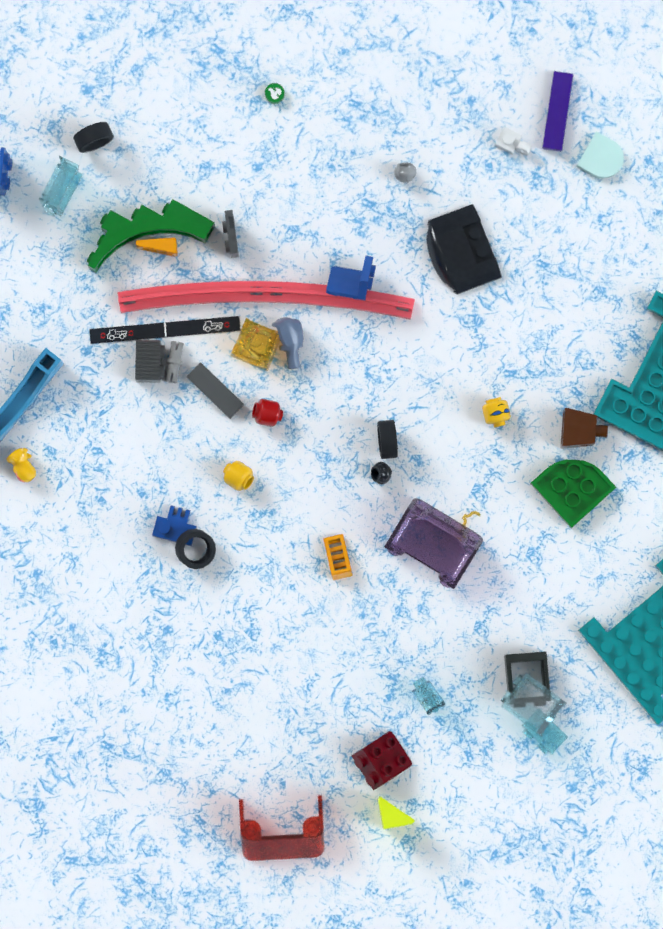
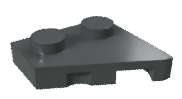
[222,210,239,258]

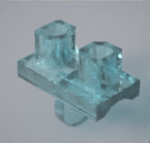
[412,677,446,715]

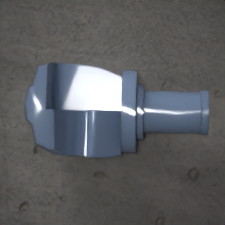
[272,317,304,369]

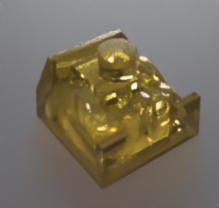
[231,318,280,371]

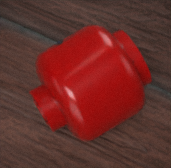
[252,399,283,427]

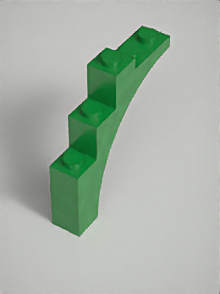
[87,199,215,273]

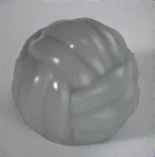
[394,163,416,183]

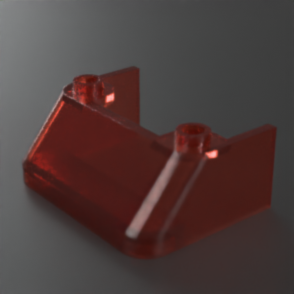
[239,794,325,861]

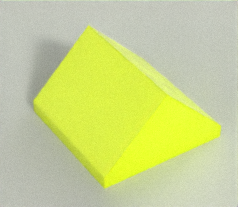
[377,796,415,829]

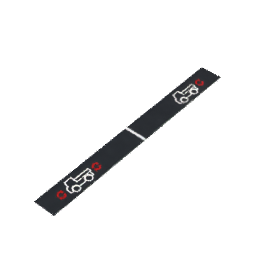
[89,316,241,344]

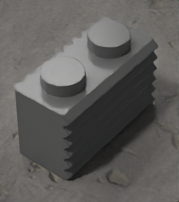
[135,340,165,383]

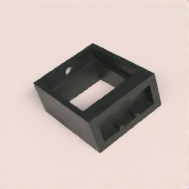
[504,651,551,708]

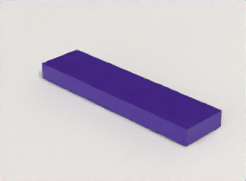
[542,71,573,152]

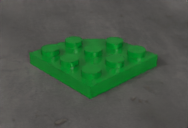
[530,459,617,528]

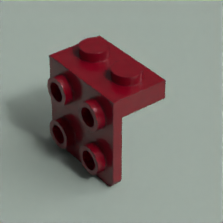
[351,731,412,790]

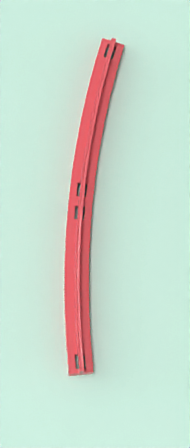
[117,281,415,320]

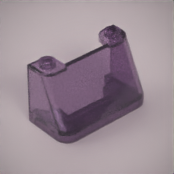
[384,498,483,589]

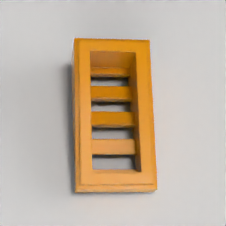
[136,238,178,257]
[323,534,353,580]

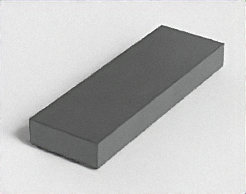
[187,362,244,419]

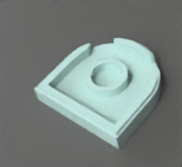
[576,131,624,179]

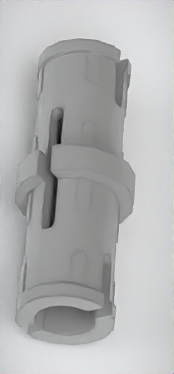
[165,341,184,383]

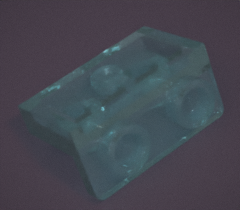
[521,708,568,755]

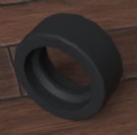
[73,122,114,153]
[377,420,398,459]
[175,529,216,569]

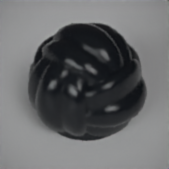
[371,462,392,485]

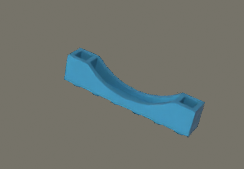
[0,348,64,442]

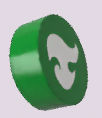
[265,83,285,104]

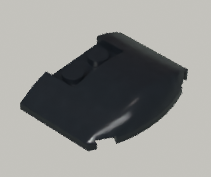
[426,204,502,295]

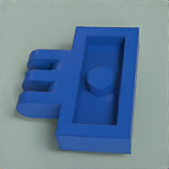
[152,505,197,546]

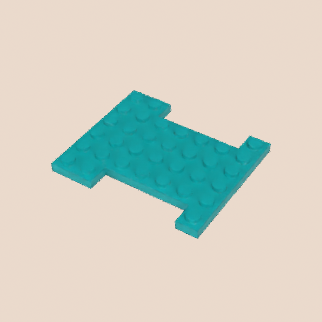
[593,291,663,451]
[578,559,663,725]

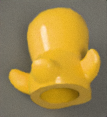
[6,448,36,482]

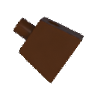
[560,408,608,449]

